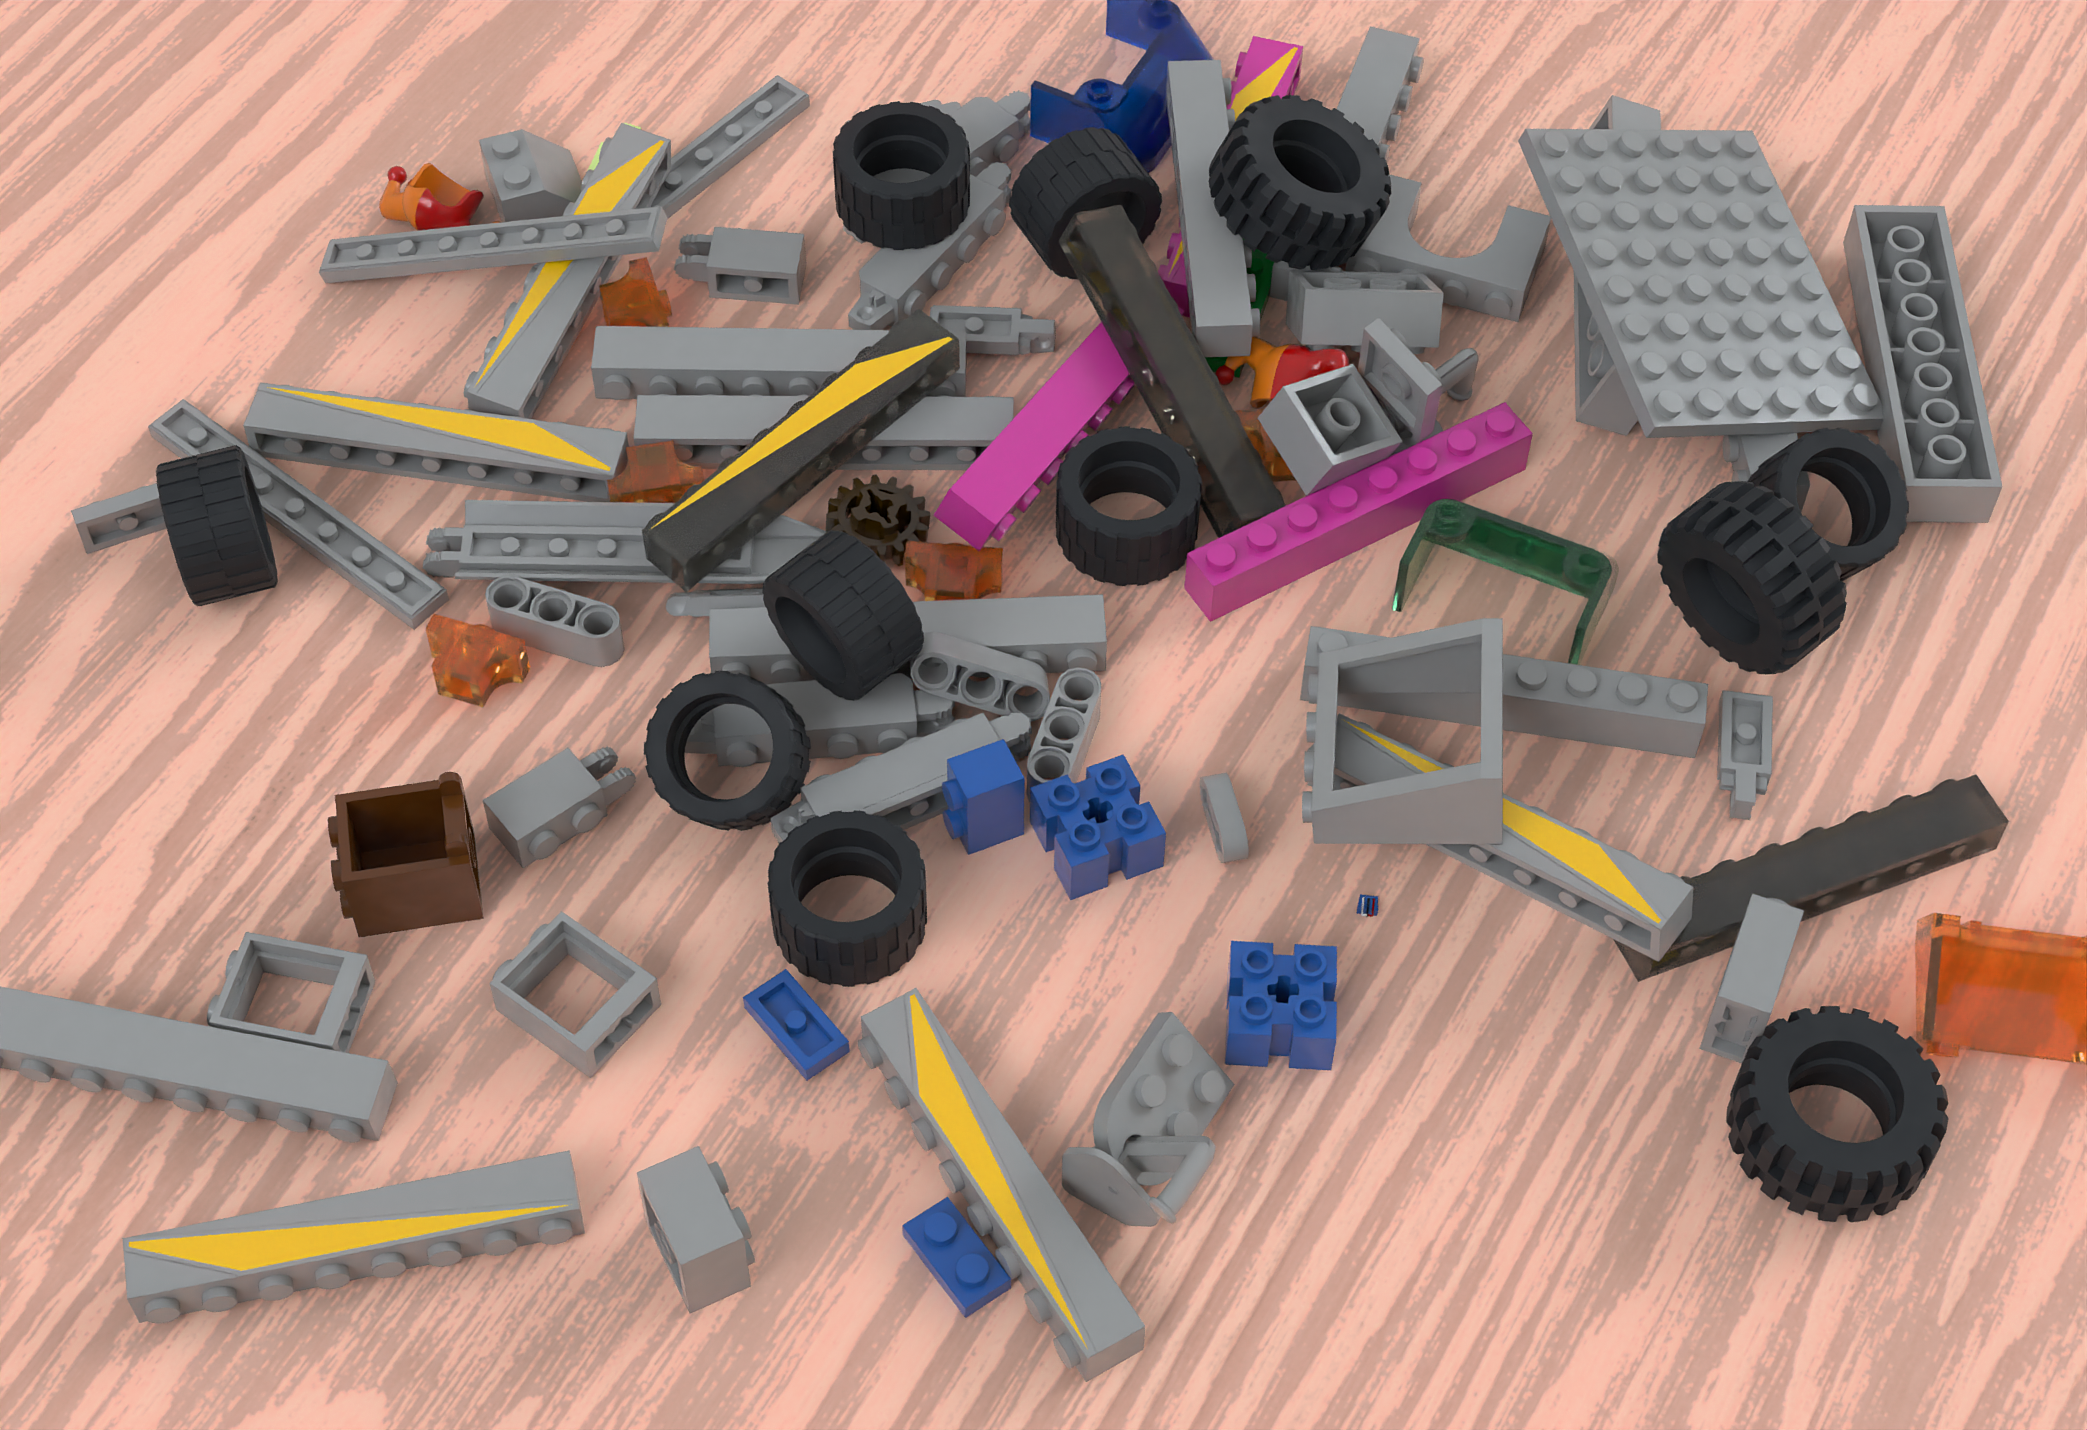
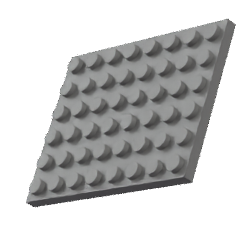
[1518,129,1884,438]

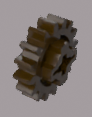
[825,475,930,566]

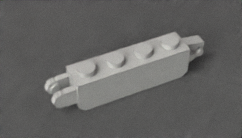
[843,90,1032,244]
[848,161,1012,330]
[685,673,955,767]
[770,711,1032,843]

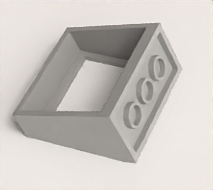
[1302,618,1503,844]

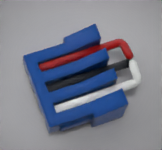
[1357,894,1379,917]

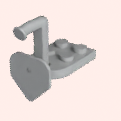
[1358,318,1478,457]
[1062,1012,1235,1227]

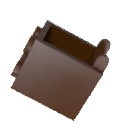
[328,772,484,937]

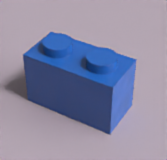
[942,739,1025,855]

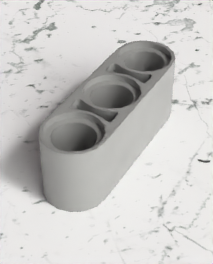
[485,576,625,667]
[910,632,1050,721]
[1026,668,1101,802]

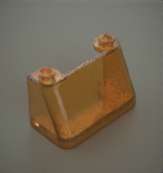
[1915,913,2087,1065]

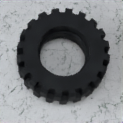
[1208,95,1392,270]
[1657,481,1847,675]
[1726,1006,1949,1222]

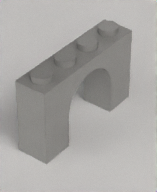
[1346,174,1551,322]

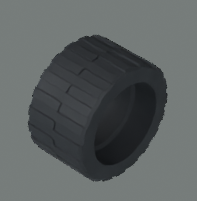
[833,101,970,250]
[1009,127,1162,279]
[1055,426,1202,586]
[1748,428,1909,582]
[156,445,278,606]
[762,530,924,701]
[644,671,811,831]
[767,810,927,987]

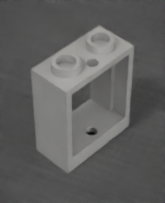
[1699,893,1804,1064]
[490,911,661,1078]
[207,932,375,1053]

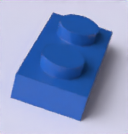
[743,969,850,1081]
[902,1197,1011,1318]

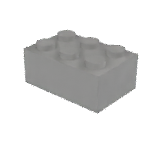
[1286,270,1444,354]

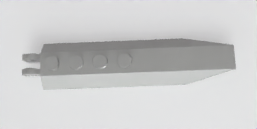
[423,500,826,584]

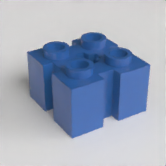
[1030,754,1166,900]
[1225,941,1337,1070]

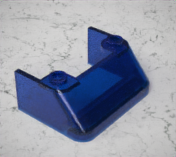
[1030,0,1214,173]

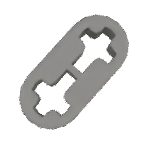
[1200,773,1249,863]

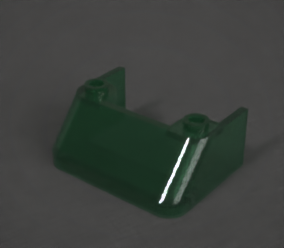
[1392,499,1619,665]

